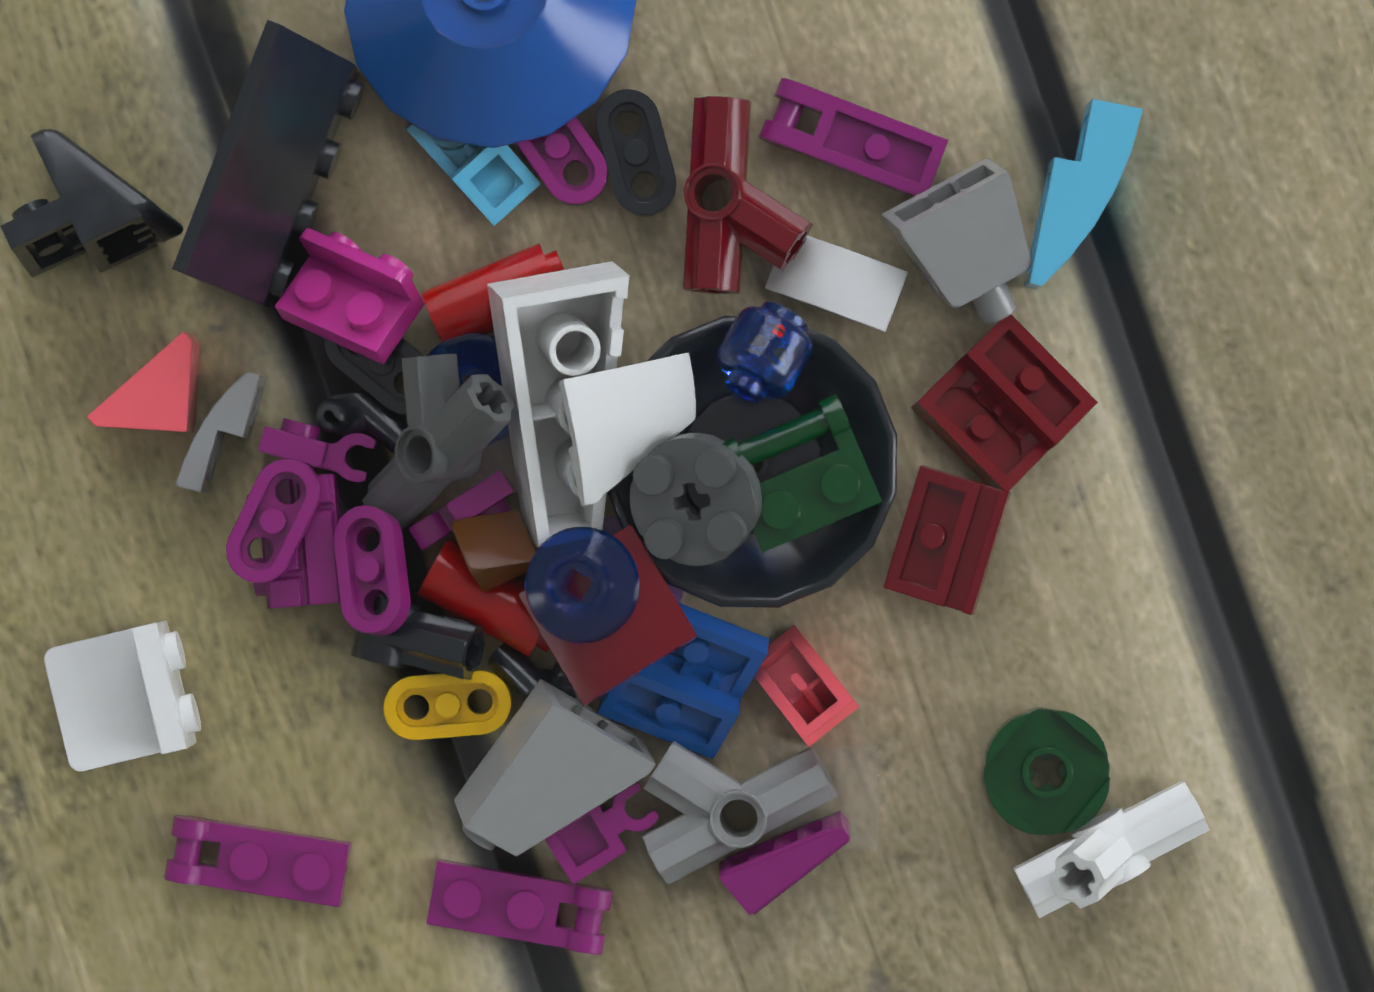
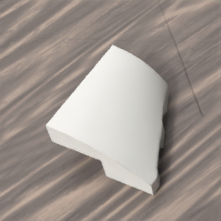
[558,352,696,506]

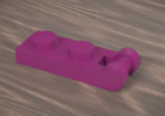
[758,78,949,197]
[164,815,352,907]
[426,859,613,955]

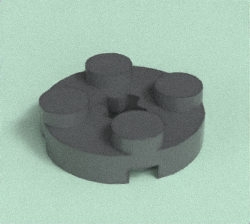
[630,433,762,566]

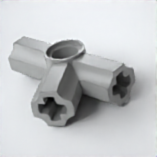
[642,741,838,885]

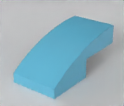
[404,123,541,226]

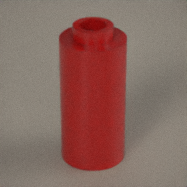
[421,243,564,351]
[417,539,549,657]

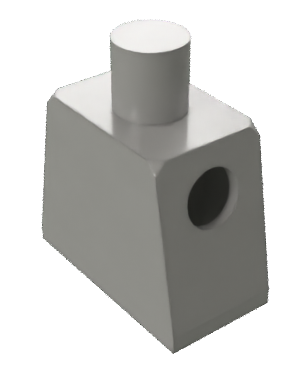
[881,157,1032,323]

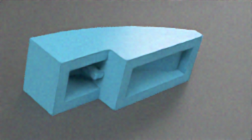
[1024,99,1143,289]

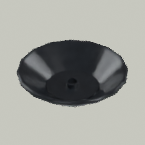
[607,316,897,608]

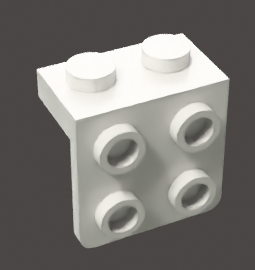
[44,620,201,772]

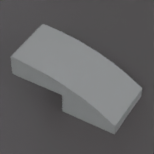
[176,372,267,492]

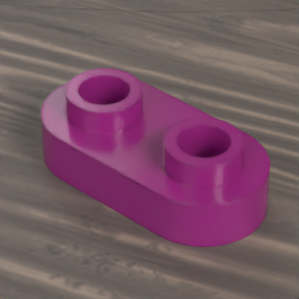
[516,117,608,206]
[226,459,321,583]
[333,505,411,636]

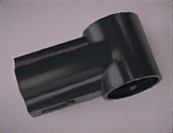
[351,595,485,680]

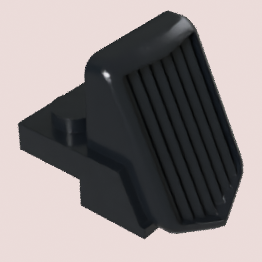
[0,129,183,278]

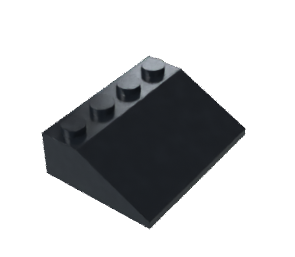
[172,20,365,307]

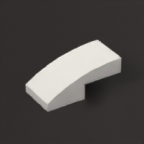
[765,236,908,333]

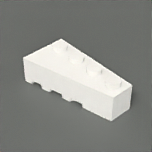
[487,261,630,549]

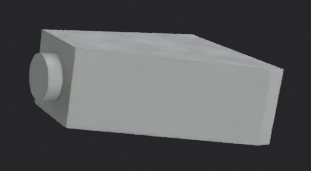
[454,679,656,857]

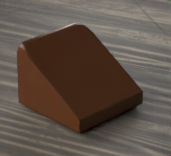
[450,510,542,592]

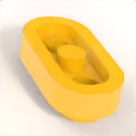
[383,670,512,740]

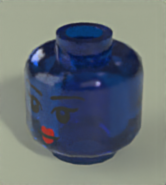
[716,301,813,403]

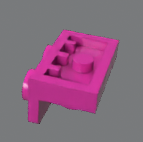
[275,228,425,365]

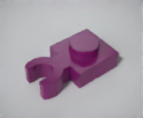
[409,470,516,550]
[545,781,659,885]

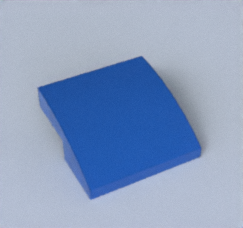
[597,602,769,759]

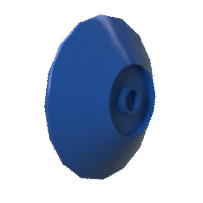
[344,0,637,148]

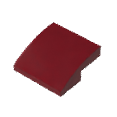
[911,314,1098,491]
[518,525,697,707]

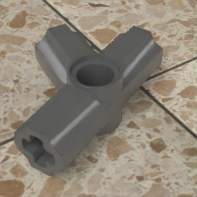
[362,354,516,530]

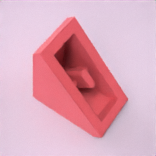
[87,331,200,433]
[754,625,859,747]

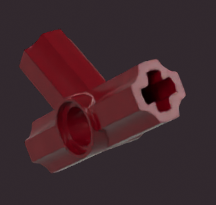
[683,96,813,294]

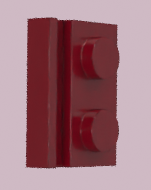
[883,465,1011,615]

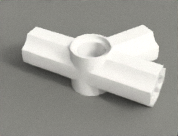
[1013,780,1210,918]

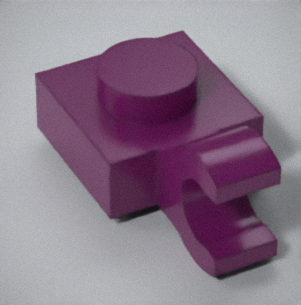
[258,418,378,482]

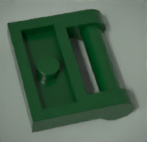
[722,394,882,553]

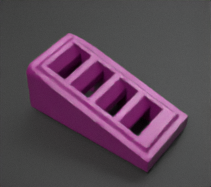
[719,810,850,915]

